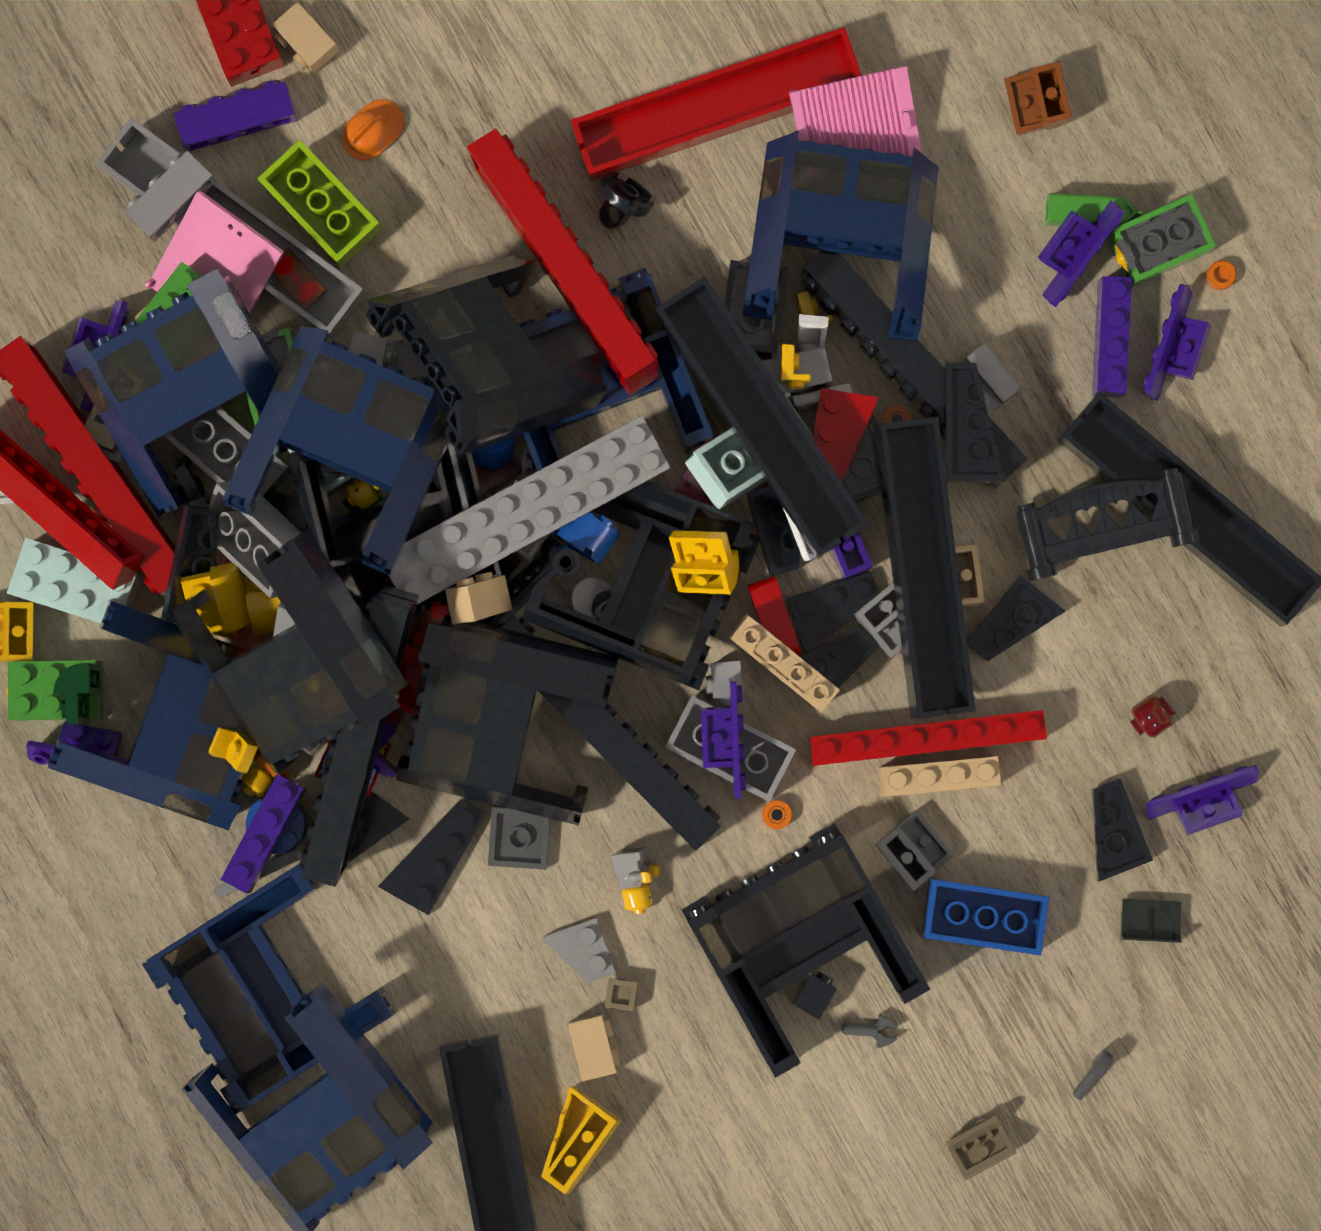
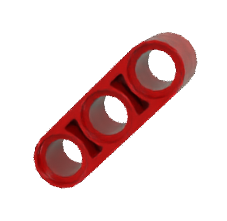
[747,576,801,656]

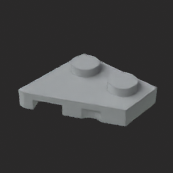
[543,917,616,983]

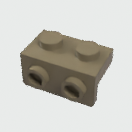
[946,1115,1017,1181]

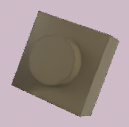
[605,978,638,1012]

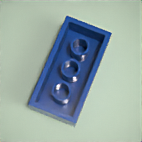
[921,878,1049,956]

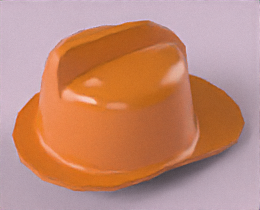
[342,99,405,160]

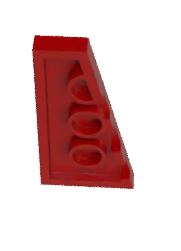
[812,388,879,482]

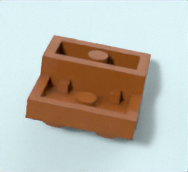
[1004,61,1072,136]

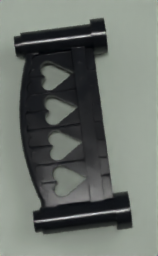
[1016,467,1201,581]
[444,539,581,682]

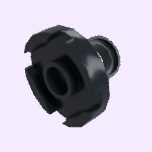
[599,172,654,229]

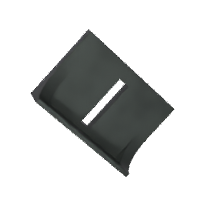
[1120,899,1182,943]

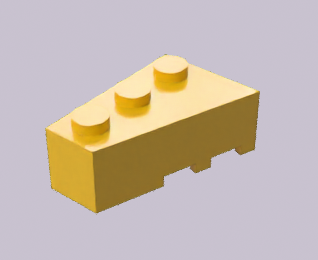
[541,1086,622,1194]

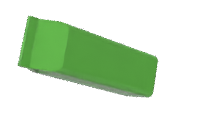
[1045,193,1142,226]

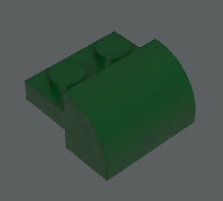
[53,663,101,725]

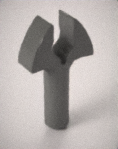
[841,1015,898,1048]
[1073,1049,1113,1100]

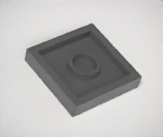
[488,807,550,870]

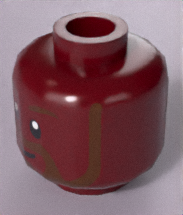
[1130,695,1175,738]

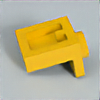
[795,291,834,331]
[780,344,811,389]
[208,727,258,773]

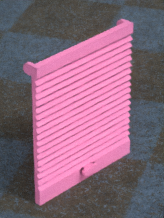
[788,65,922,193]
[145,190,284,340]

